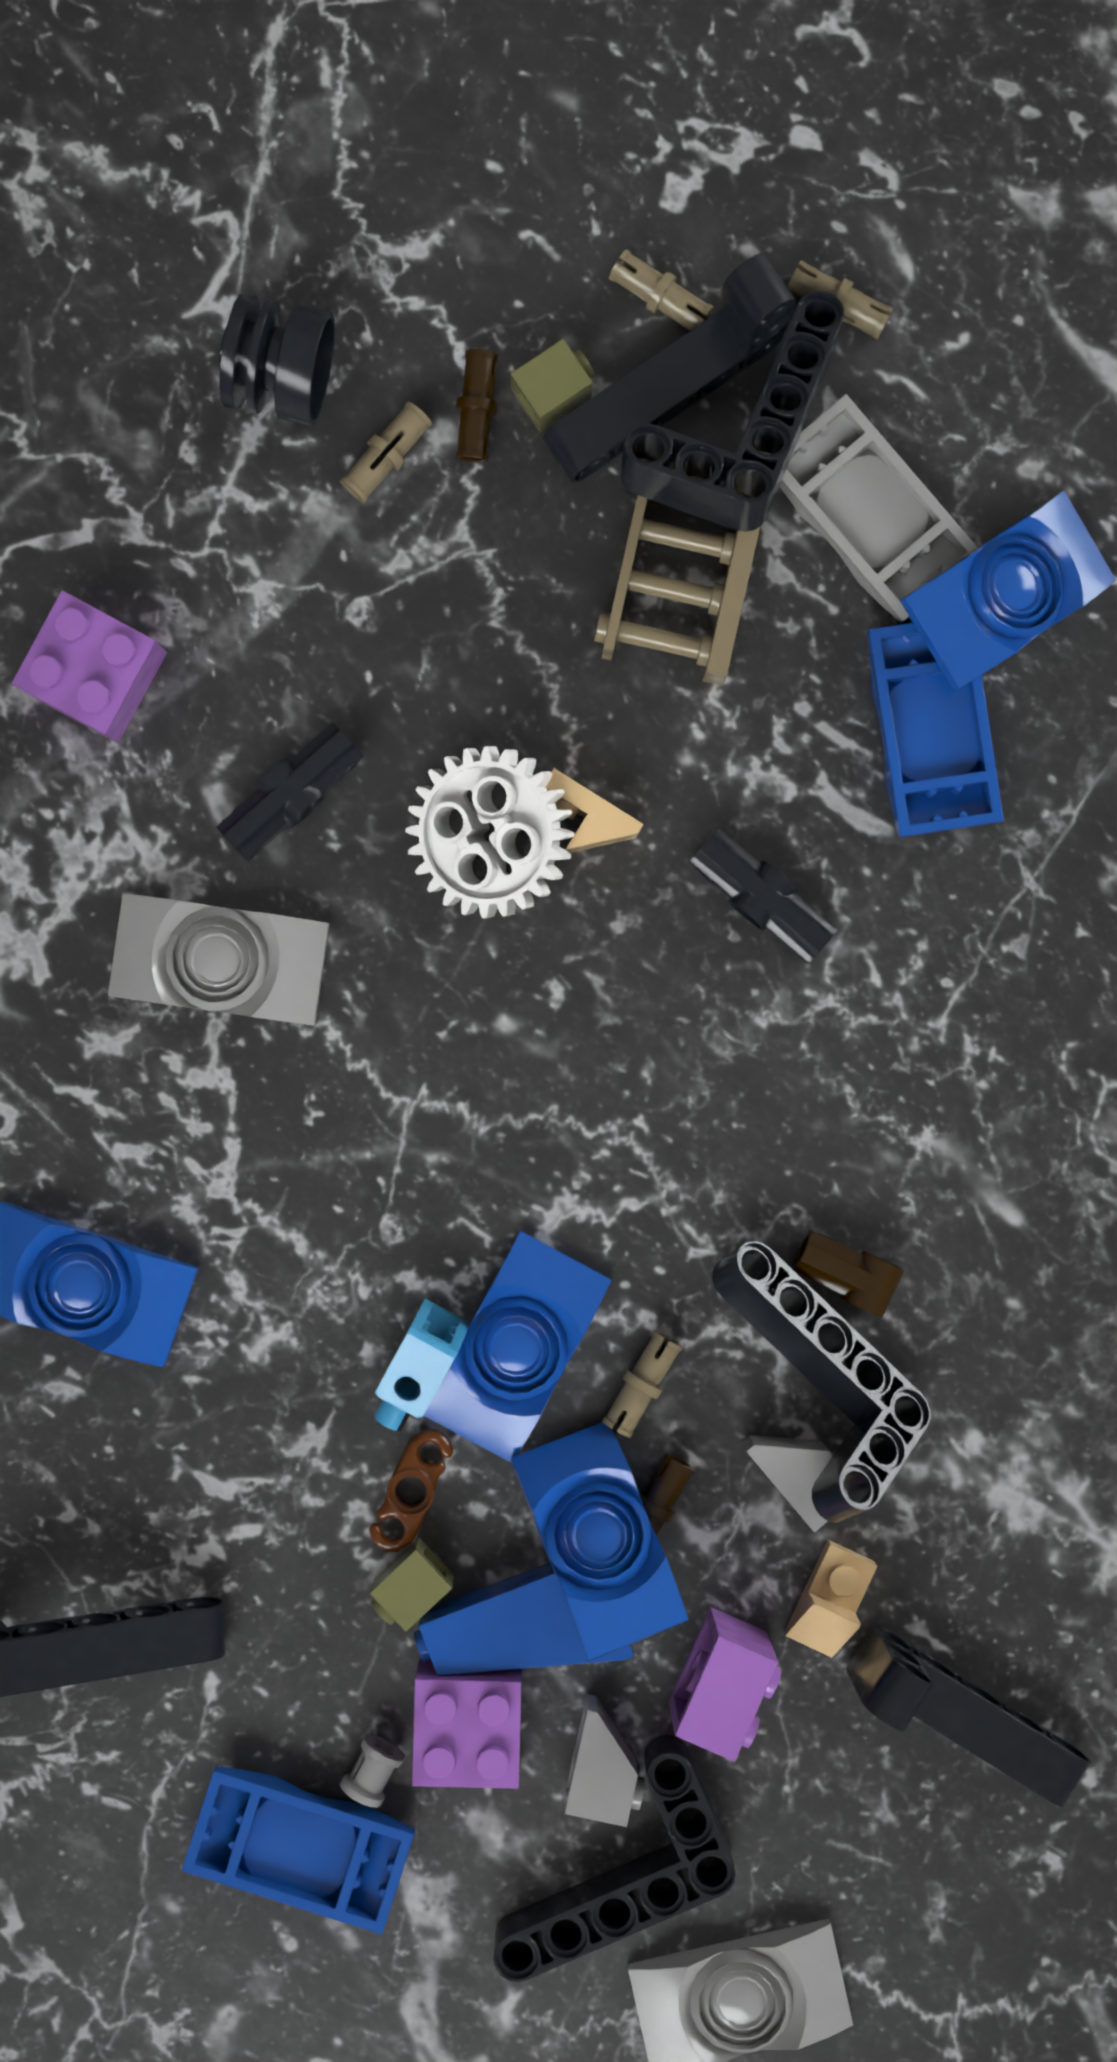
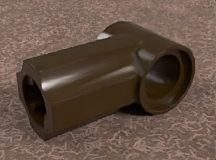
[792,1229,905,1318]

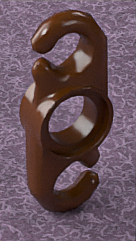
[369,1429,453,1552]

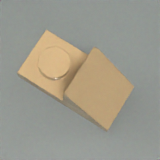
[546,768,644,853]
[784,1539,878,1658]

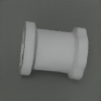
[340,1734,406,1808]

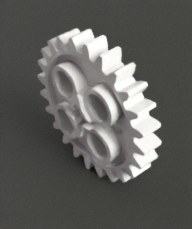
[405,746,574,918]

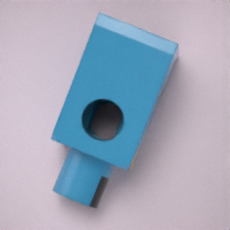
[374,1298,470,1431]

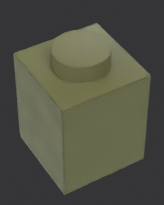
[510,339,595,433]
[369,1537,454,1632]

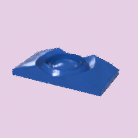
[900,491,1116,690]
[867,623,1004,838]
[0,1201,199,1367]
[423,1230,612,1462]
[510,1422,689,1662]
[182,1766,415,1935]

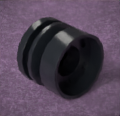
[219,293,335,426]

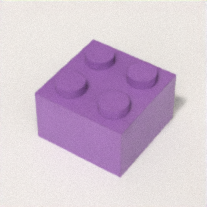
[11,590,167,743]
[669,1607,781,1762]
[412,1660,522,1789]

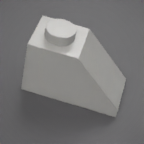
[741,1435,849,1533]
[564,1693,645,1827]

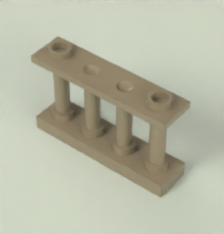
[594,459,761,686]

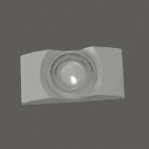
[780,394,978,623]
[108,893,330,1026]
[628,1918,853,2062]

